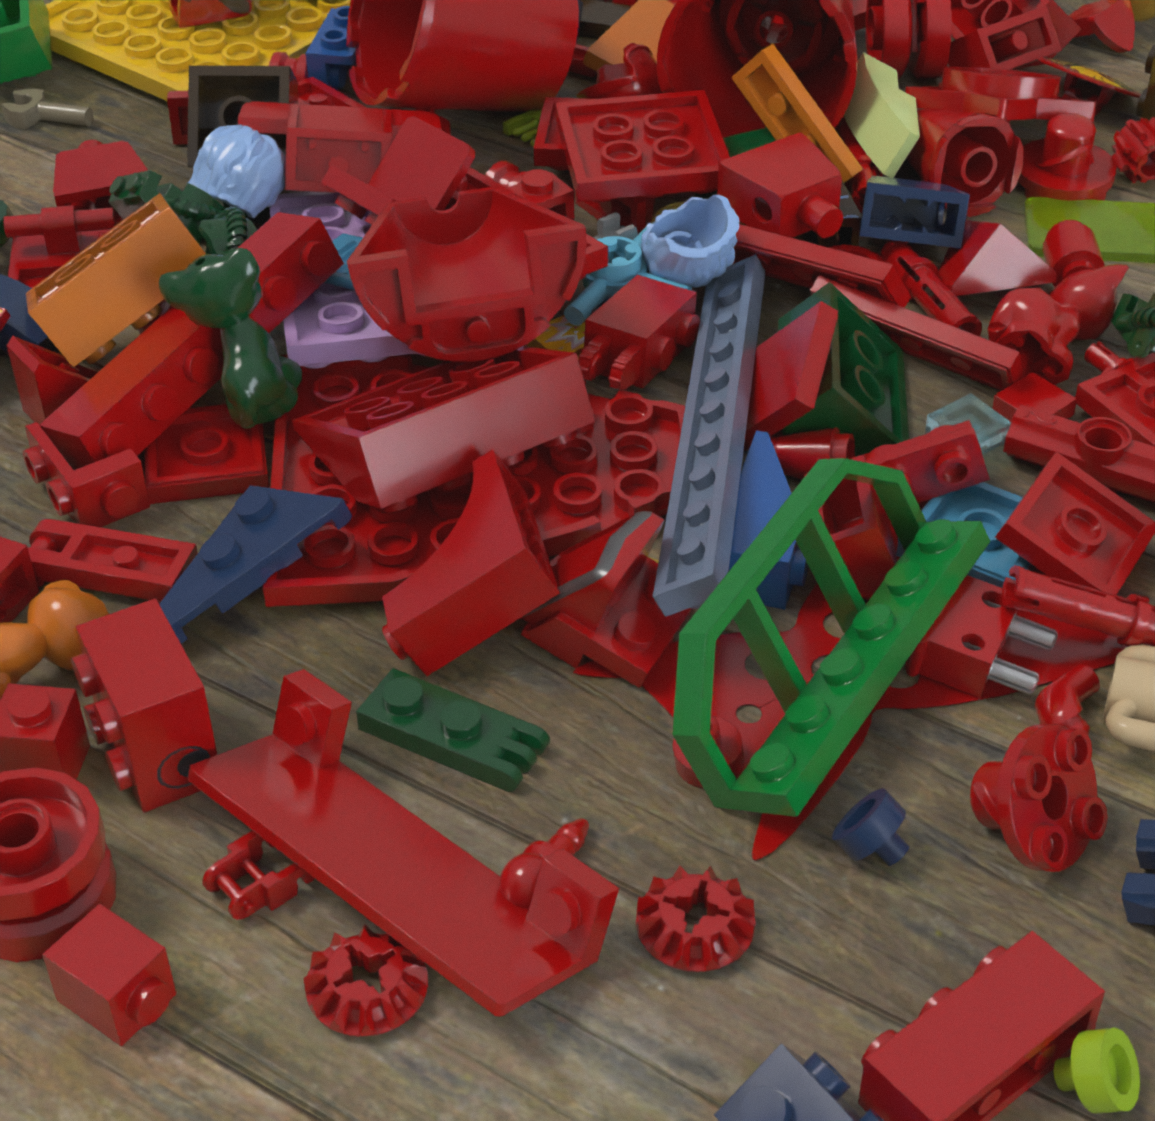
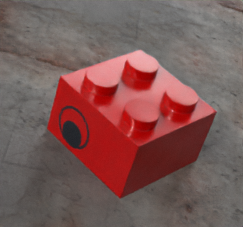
[71,598,217,813]

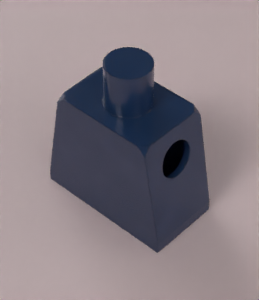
[859,176,970,248]

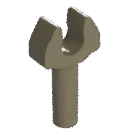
[2,88,94,130]

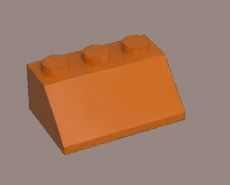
[26,193,206,367]

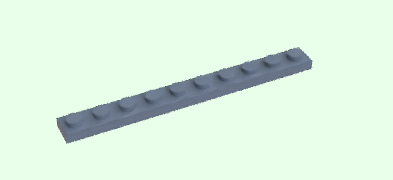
[653,254,766,617]

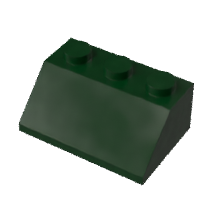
[778,282,909,457]

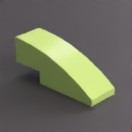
[844,52,920,178]

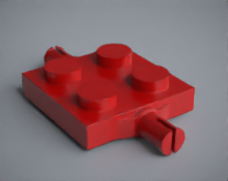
[1075,341,1155,447]

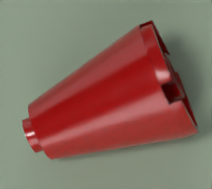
[906,109,1023,217]

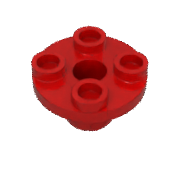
[1018,113,1117,205]
[970,724,1108,872]

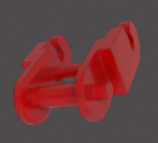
[202,830,315,920]

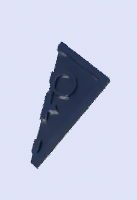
[159,485,353,644]

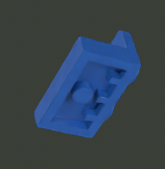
[306,6,356,90]

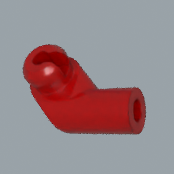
[1035,663,1100,734]

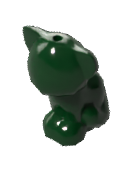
[158,248,302,428]

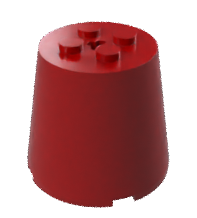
[347,0,579,112]
[657,0,858,137]

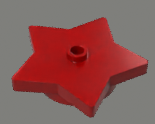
[905,67,1097,124]

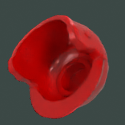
[576,43,665,99]

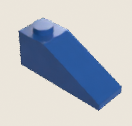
[728,430,809,610]

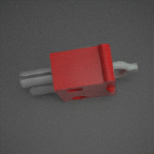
[905,575,1058,698]

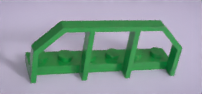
[672,458,990,817]

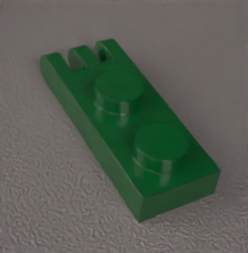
[356,668,550,792]

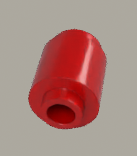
[1042,220,1105,288]

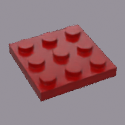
[555,90,730,203]

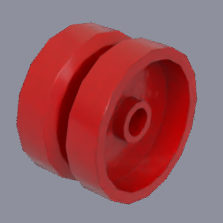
[865,0,952,80]
[0,768,116,962]

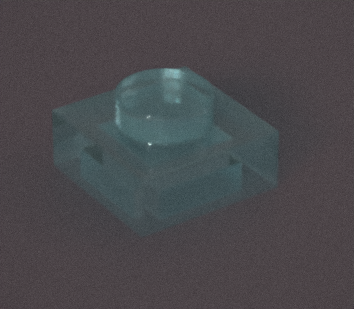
[925,393,1011,455]

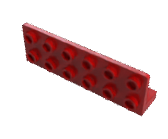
[188,669,620,1017]

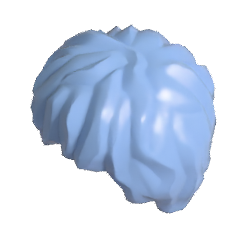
[188,124,286,218]
[641,195,740,288]

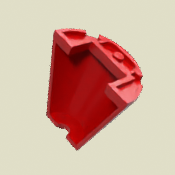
[347,186,587,362]

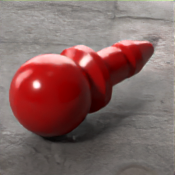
[500,818,589,909]

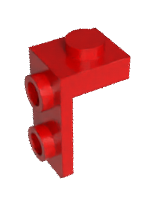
[22,422,150,527]

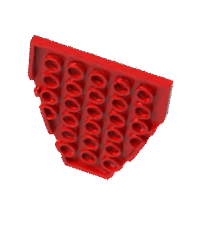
[263,354,685,607]

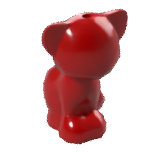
[988,264,1129,385]

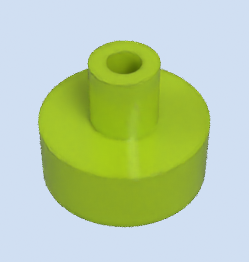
[1054,1027,1140,1114]

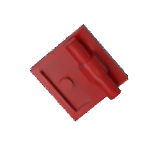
[4,205,116,288]

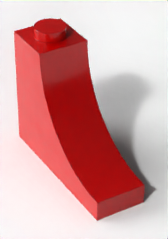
[382,449,560,676]

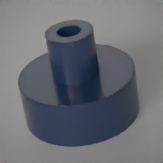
[832,788,909,866]

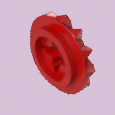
[636,865,756,972]
[304,924,428,1037]

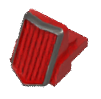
[520,511,694,688]

